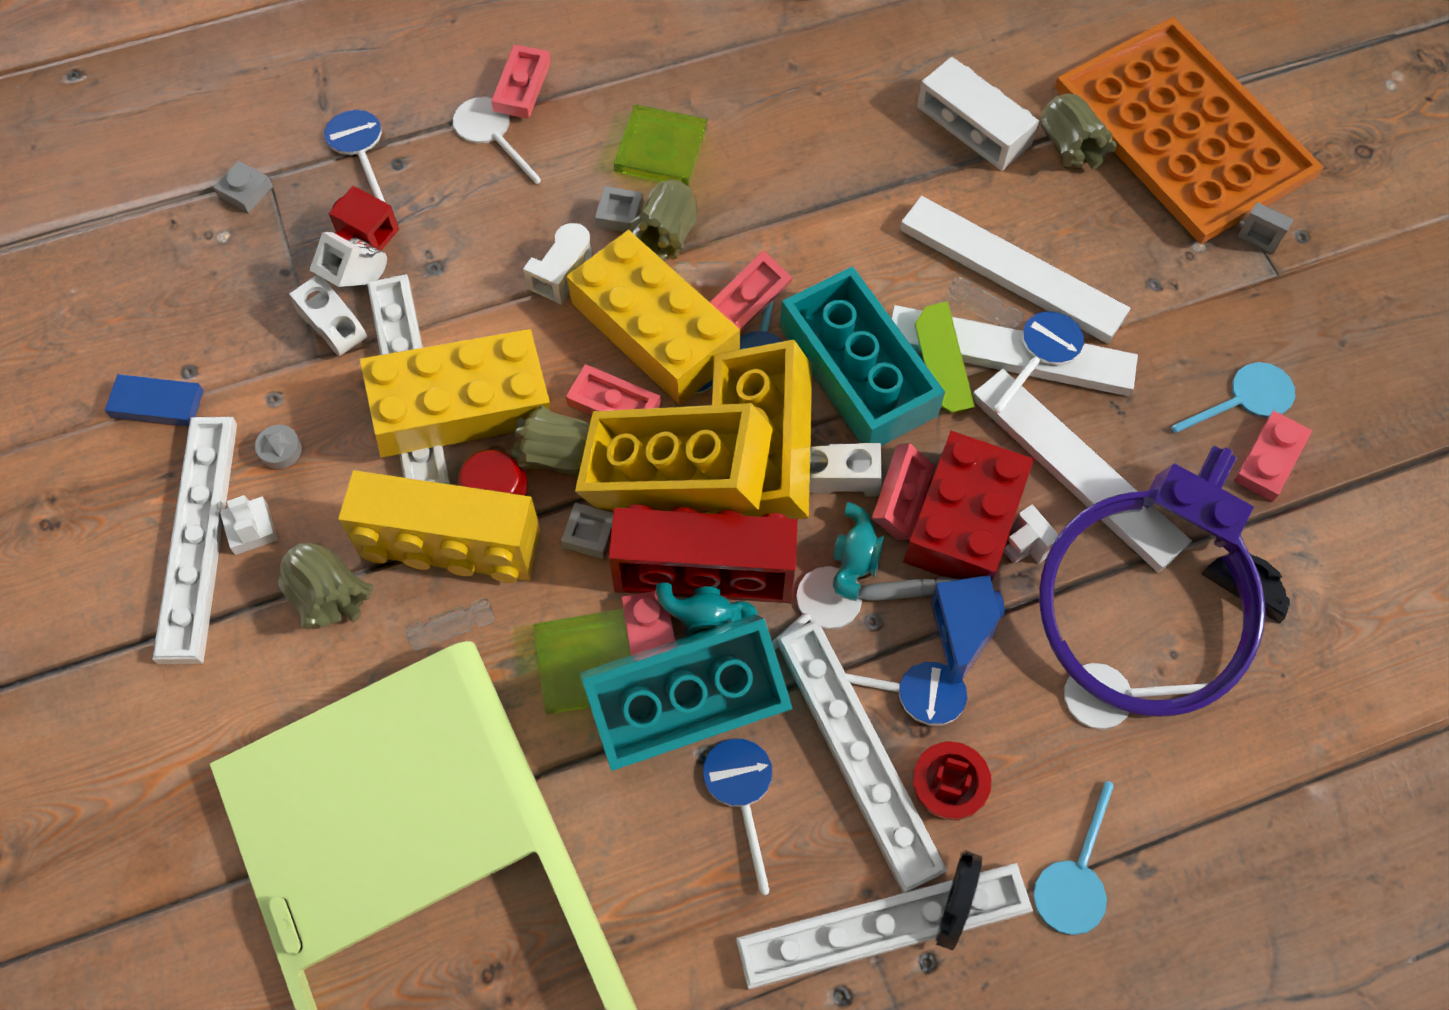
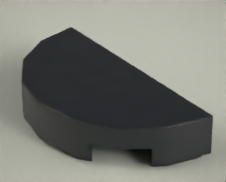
[1202,554,1290,624]
[935,850,982,951]

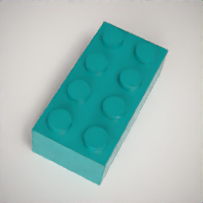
[780,266,945,446]
[579,614,793,771]

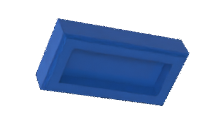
[105,374,204,427]

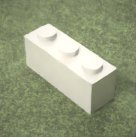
[917,57,1039,171]

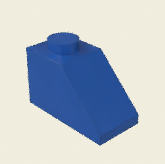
[931,575,1004,684]

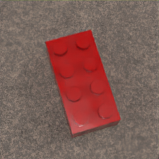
[609,504,798,604]

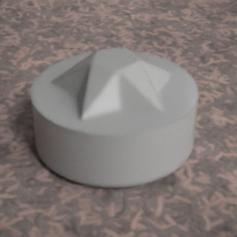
[255,425,302,469]

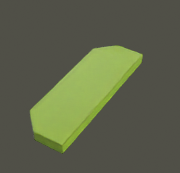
[914,301,975,414]

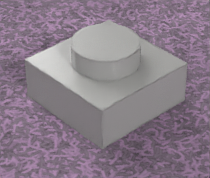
[213,161,273,213]
[595,186,643,232]
[1237,202,1294,254]
[561,503,613,559]

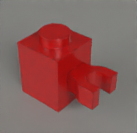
[328,186,399,251]

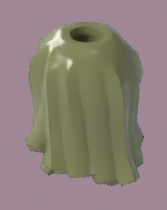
[1040,93,1117,170]
[629,179,698,261]
[511,405,590,476]
[277,542,373,629]

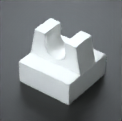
[220,495,278,555]
[1003,504,1059,564]

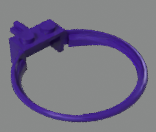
[1039,446,1265,717]

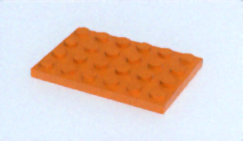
[1054,17,1324,245]

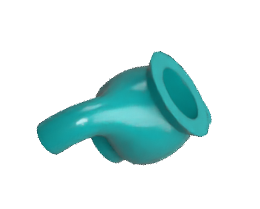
[832,502,885,601]
[656,583,758,637]

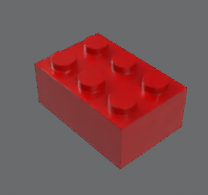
[903,430,1034,582]

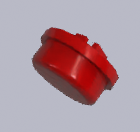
[457,450,528,496]
[912,741,992,821]

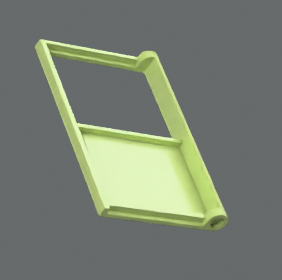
[210,641,637,1010]

